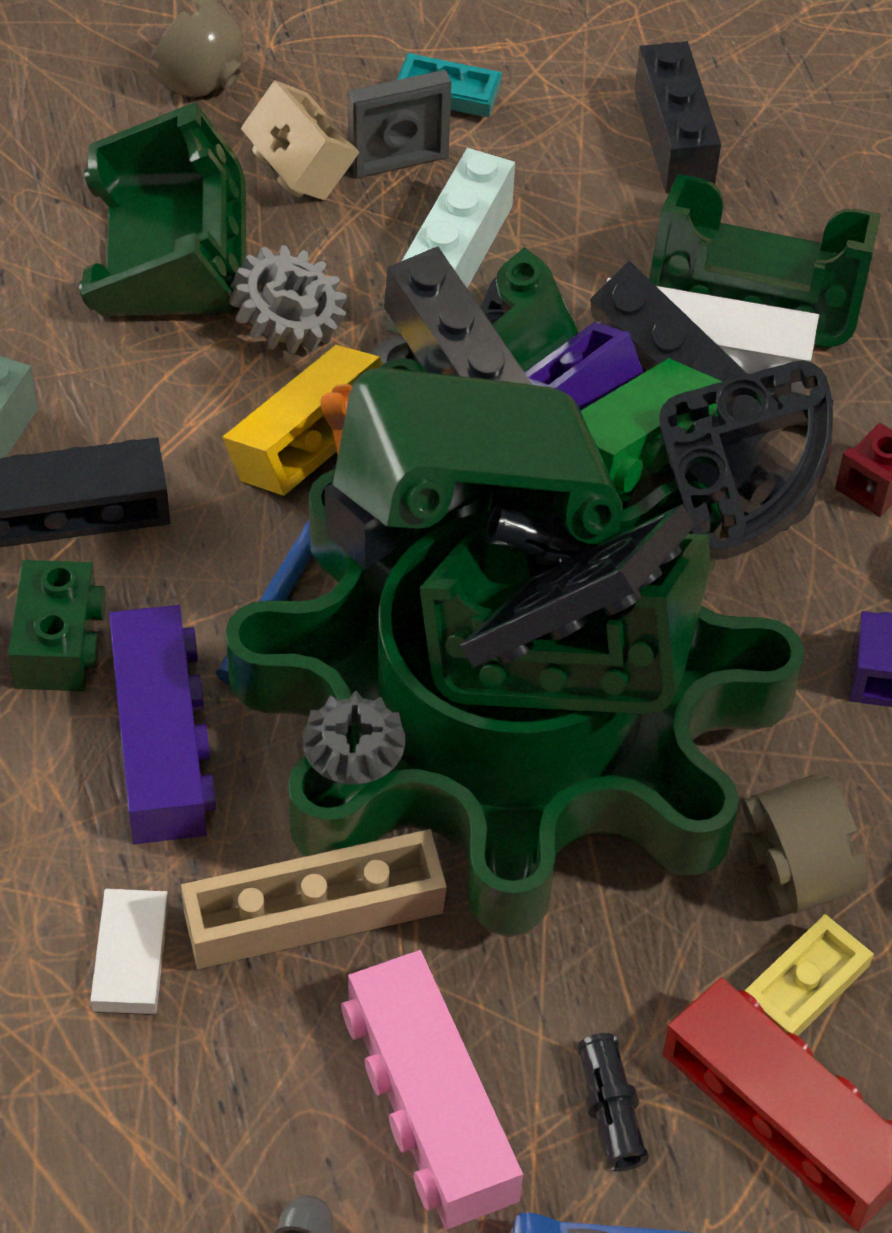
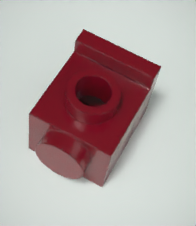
[835,422,892,517]

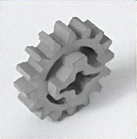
[229,245,347,354]

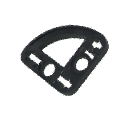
[659,361,833,560]

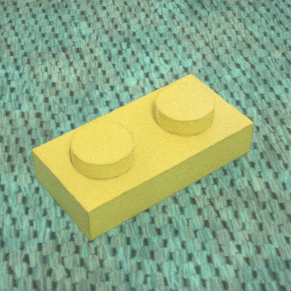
[744,914,874,1036]

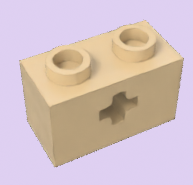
[241,80,360,201]

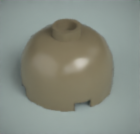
[149,0,244,98]

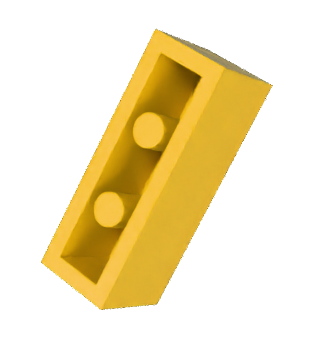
[222,345,383,496]

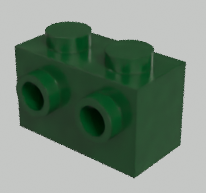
[8,560,106,691]

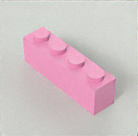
[341,950,523,1230]

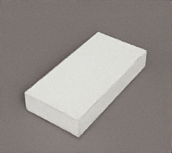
[90,889,169,1014]

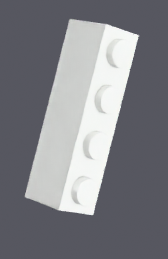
[597,278,819,394]

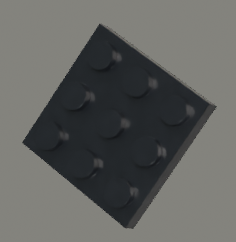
[460,504,695,668]

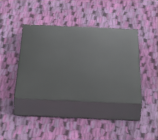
[348,70,451,178]

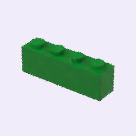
[581,358,723,495]

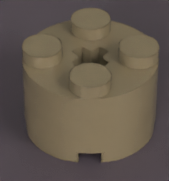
[742,772,868,917]

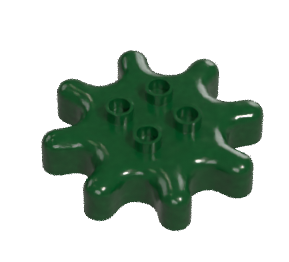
[225,469,805,937]

